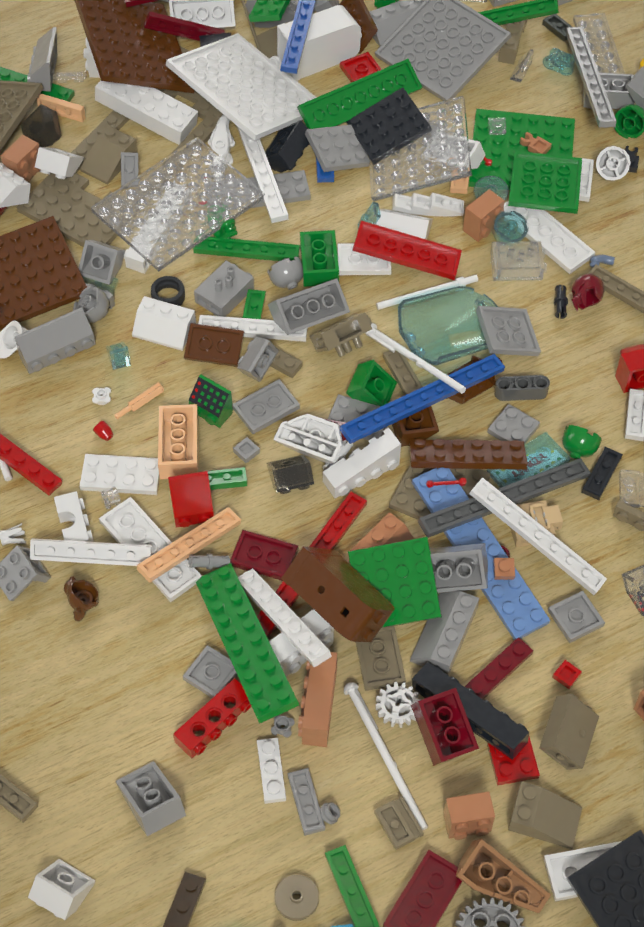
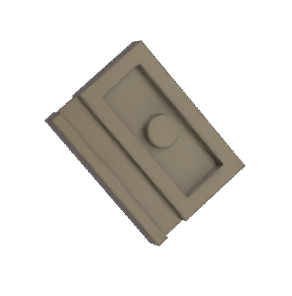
[374,796,424,850]

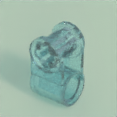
[543,48,575,76]

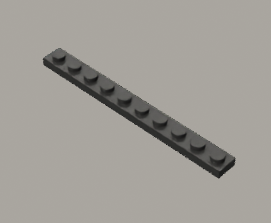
[418,458,591,538]

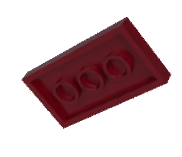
[383,850,463,927]

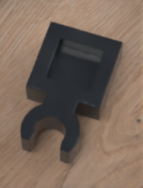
[625,146,639,173]

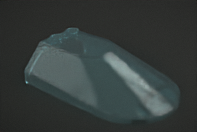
[398,286,498,365]

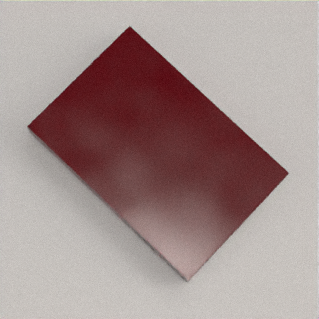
[230,530,299,581]

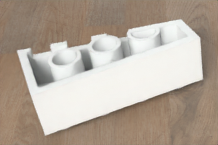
[323,427,401,498]

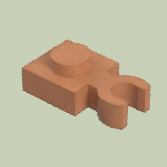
[520,132,552,154]

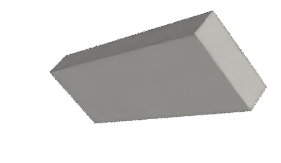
[287,768,325,836]

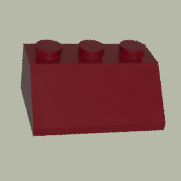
[411,688,479,766]

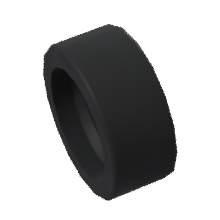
[151,276,185,306]

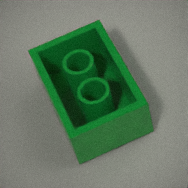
[300,230,339,287]

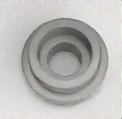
[320,802,340,824]

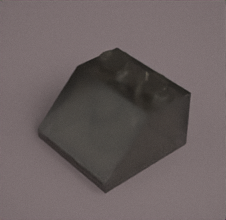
[21,104,62,147]
[267,455,314,494]

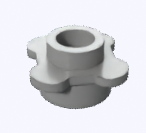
[271,715,294,738]

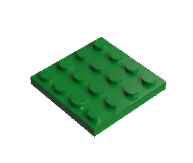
[508,151,582,214]
[348,537,442,627]

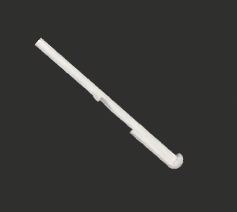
[365,323,466,394]
[344,682,428,831]

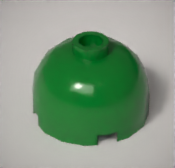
[614,104,644,139]
[562,425,602,459]

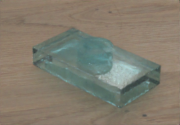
[357,202,381,229]

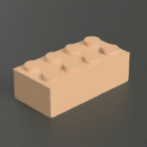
[158,404,199,480]

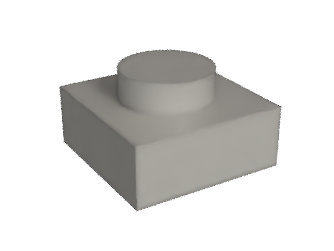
[233,437,260,463]

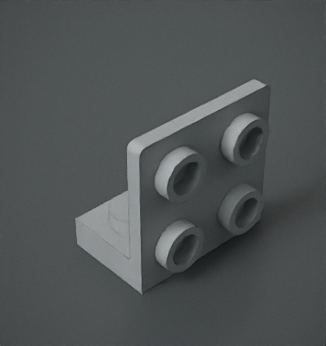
[0,545,51,601]

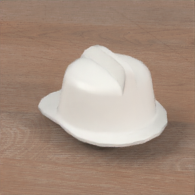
[0,321,29,359]

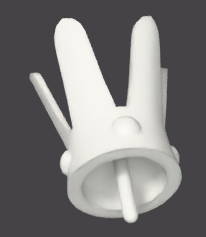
[0,523,26,545]

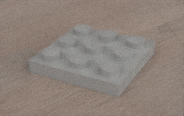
[305,125,370,172]
[476,306,541,356]

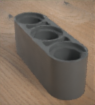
[494,375,550,401]

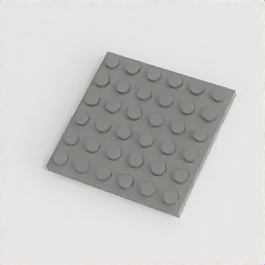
[375,0,511,104]

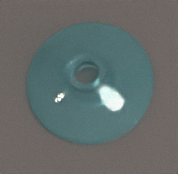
[474,176,508,200]

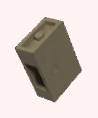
[310,312,372,357]
[539,694,599,770]

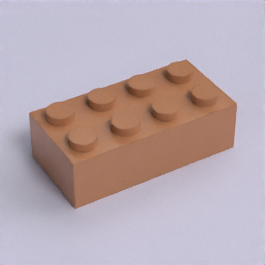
[298,652,338,747]

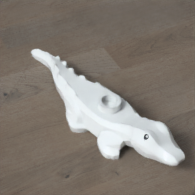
[207,114,235,182]

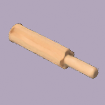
[114,382,164,419]

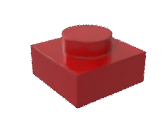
[552,660,582,690]

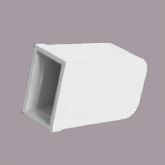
[277,5,362,81]

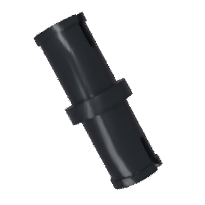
[554,285,568,319]

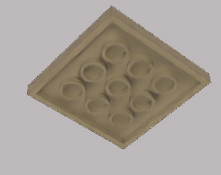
[389,464,491,520]

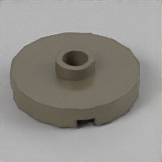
[275,875,319,921]

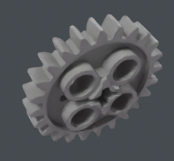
[455,898,524,927]

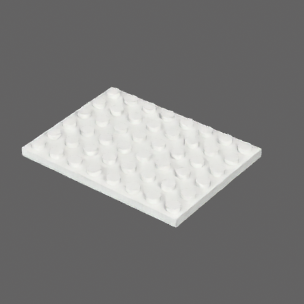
[166,33,317,141]

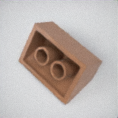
[350,512,414,551]

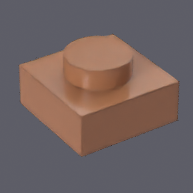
[493,558,515,580]

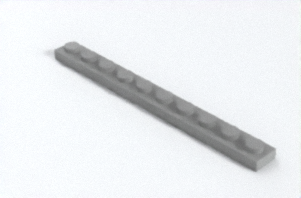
[566,27,616,128]

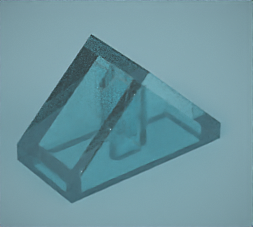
[106,342,131,370]

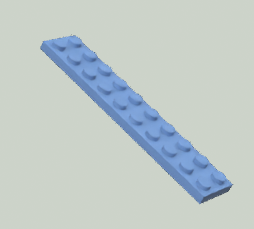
[412,468,550,641]

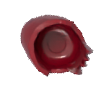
[572,274,605,311]

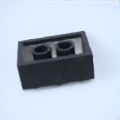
[265,120,310,173]

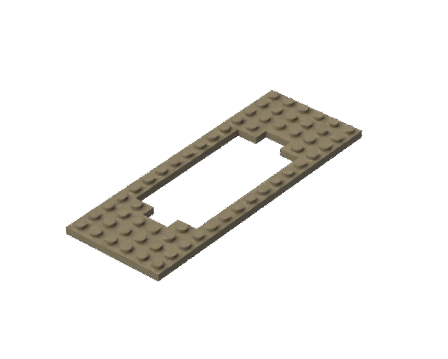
[16,46,223,247]

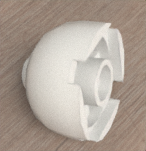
[596,146,631,181]

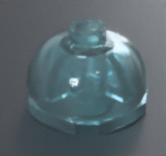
[492,211,528,247]

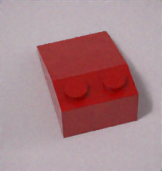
[168,471,214,528]

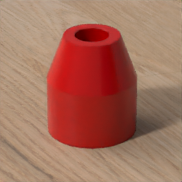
[93,421,113,441]

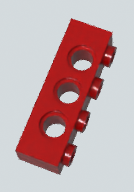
[173,678,252,759]

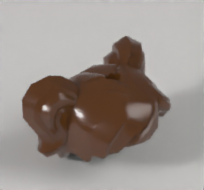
[64,576,99,621]

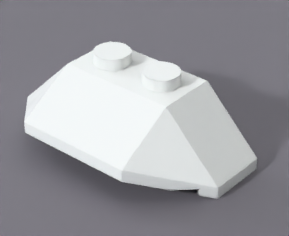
[273,414,343,464]

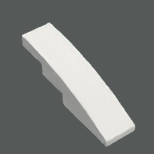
[392,193,464,217]

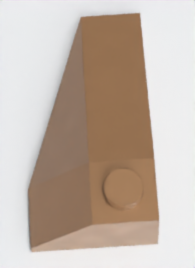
[456,839,551,913]

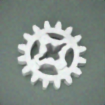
[375,682,421,728]

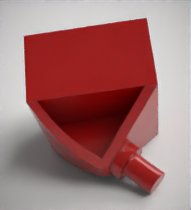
[615,344,644,393]

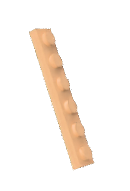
[137,507,241,583]

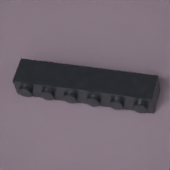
[412,662,529,760]

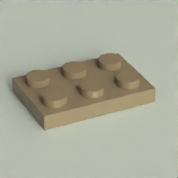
[355,626,406,691]

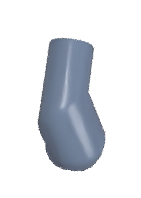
[590,254,615,268]

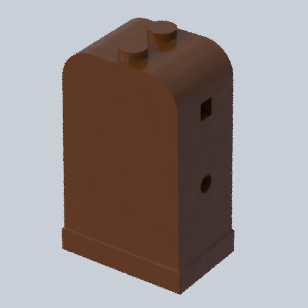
[281,546,395,642]

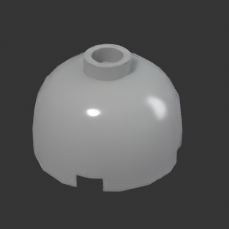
[267,257,303,290]
[73,286,109,323]

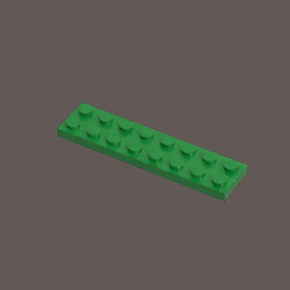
[297,59,423,129]

